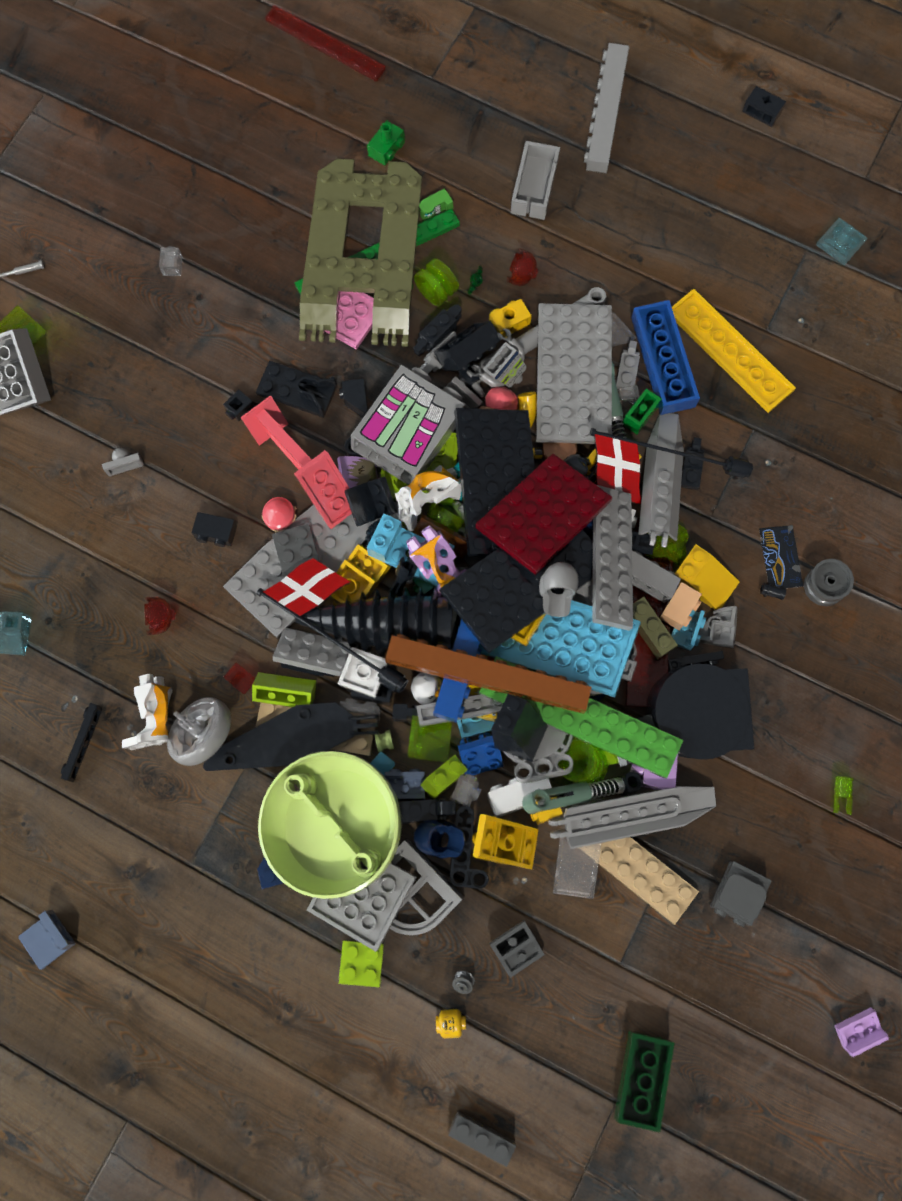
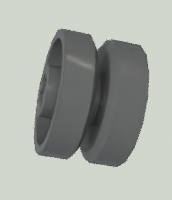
[804,559,854,606]

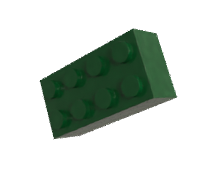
[614,1030,675,1133]

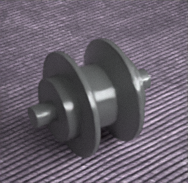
[452,970,475,994]

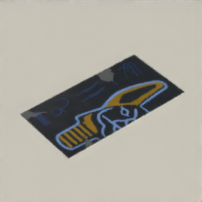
[759,525,803,588]

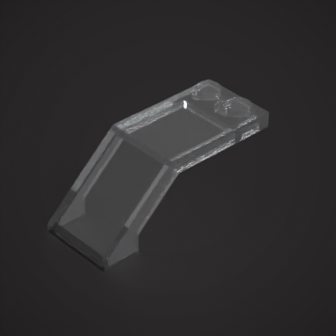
[553,784,604,899]

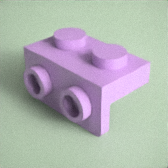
[834,1007,889,1057]

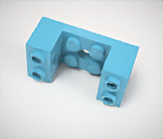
[367,514,454,587]

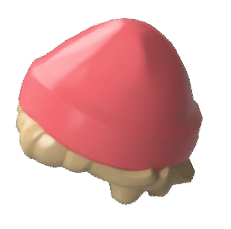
[484,387,519,410]
[262,497,297,533]

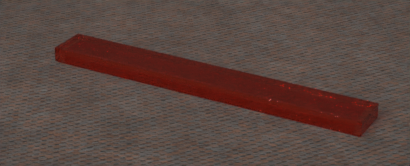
[265,5,386,82]

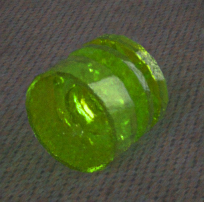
[558,739,608,785]

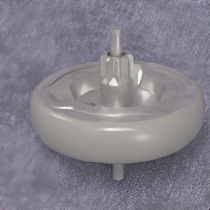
[167,697,231,766]

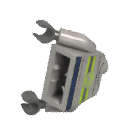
[468,328,526,387]

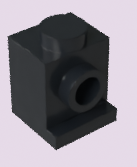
[223,390,254,421]

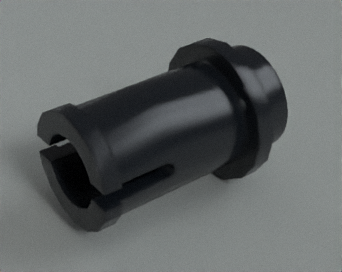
[760,582,787,600]

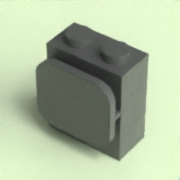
[710,861,771,928]

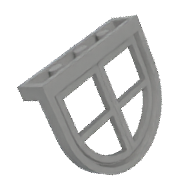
[390,839,464,935]

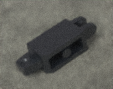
[414,304,462,357]

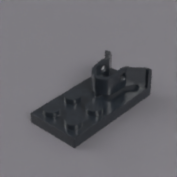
[256,361,337,418]

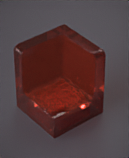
[223,662,255,694]

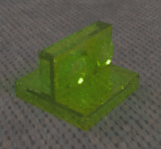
[0,305,47,345]

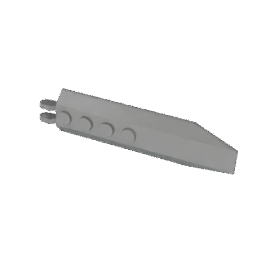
[638,413,684,547]
[549,786,716,849]

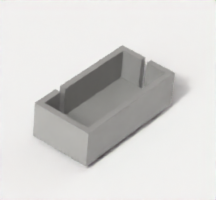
[511,141,560,220]

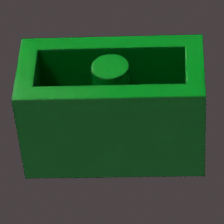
[623,388,662,435]

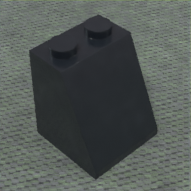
[492,693,548,762]

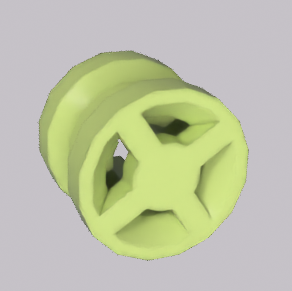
[374,730,394,752]

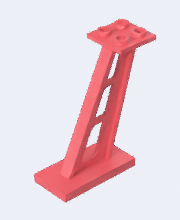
[240,396,352,529]

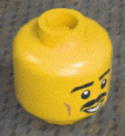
[436,1009,466,1039]

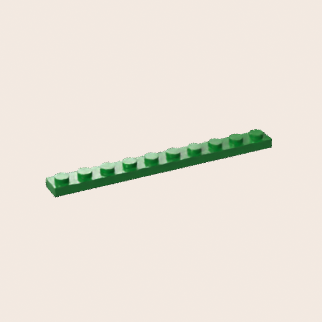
[294,209,460,296]

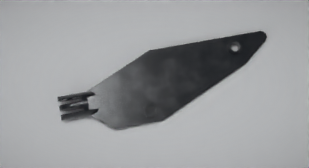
[203,702,379,771]

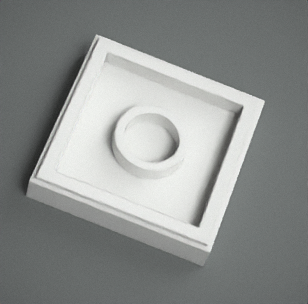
[338,647,388,698]

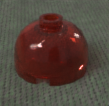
[507,248,539,286]
[144,597,175,635]

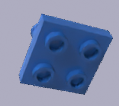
[458,732,504,777]

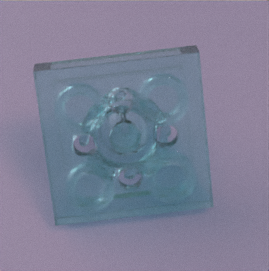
[816,218,868,266]

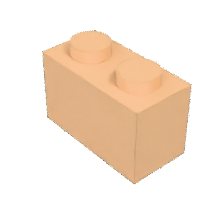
[659,582,702,630]

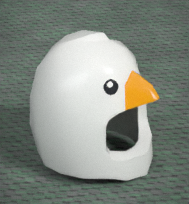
[411,673,442,705]

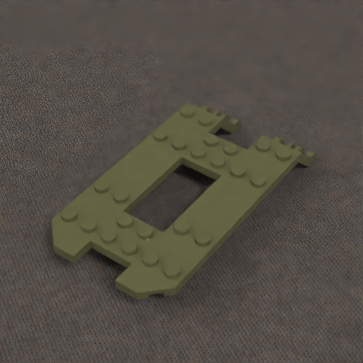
[299,159,422,347]

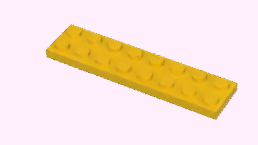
[672,289,796,413]

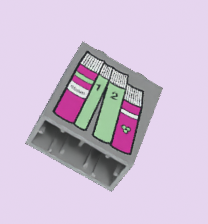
[351,365,465,485]

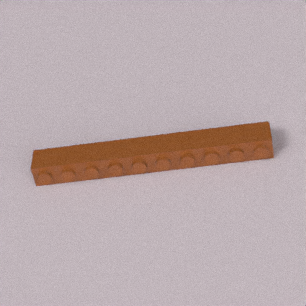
[385,634,592,714]

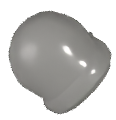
[539,562,579,617]

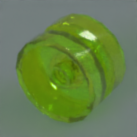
[414,258,459,306]

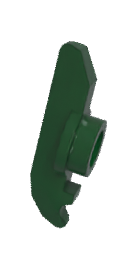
[467,266,483,295]

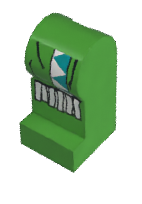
[419,188,453,220]

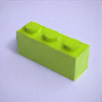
[252,672,316,707]

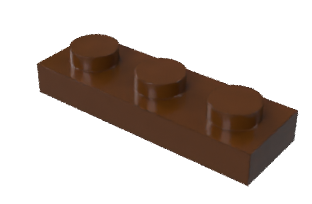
[413,514,467,559]

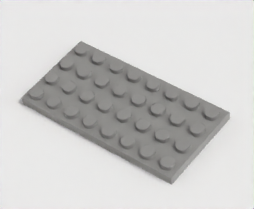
[536,303,612,444]

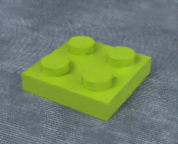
[338,941,384,987]

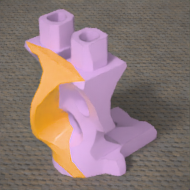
[406,525,466,596]

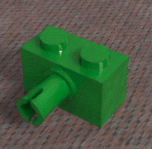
[367,121,405,166]

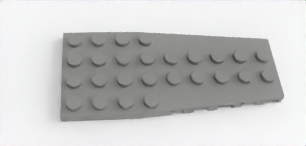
[223,504,381,639]

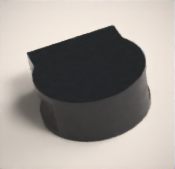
[646,664,754,759]

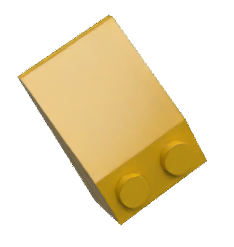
[675,544,740,610]

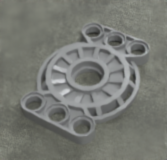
[503,724,573,783]

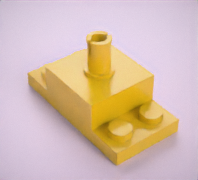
[472,814,539,869]

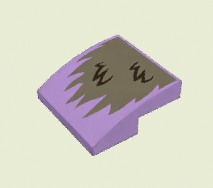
[337,456,378,488]

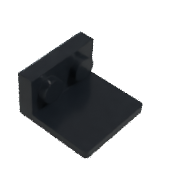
[344,476,397,527]

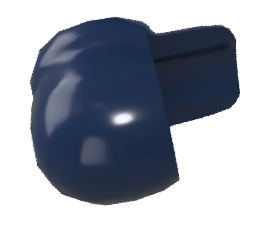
[414,820,465,858]

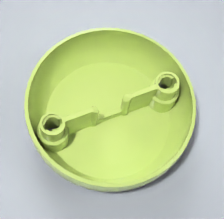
[258,751,402,899]

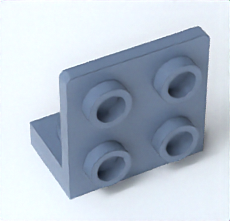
[18,911,76,970]

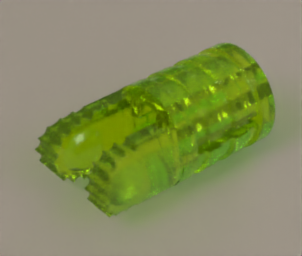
[833,776,854,814]

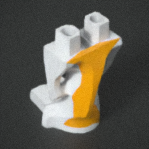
[395,465,462,532]
[122,674,172,750]

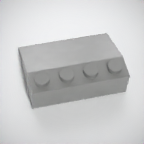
[0,328,51,415]

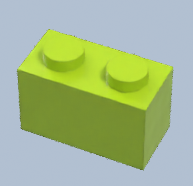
[421,755,468,800]

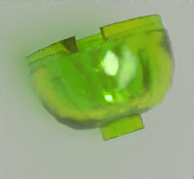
[426,503,465,532]

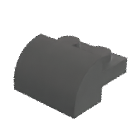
[489,920,545,978]

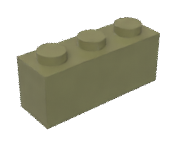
[633,597,678,660]

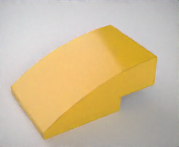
[331,544,392,603]

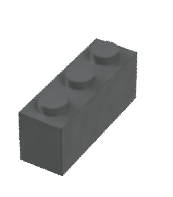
[448,1111,516,1167]

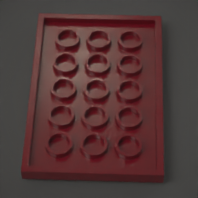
[476,454,612,575]

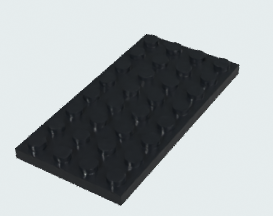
[454,408,535,556]
[439,529,593,654]

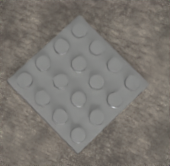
[307,861,416,952]

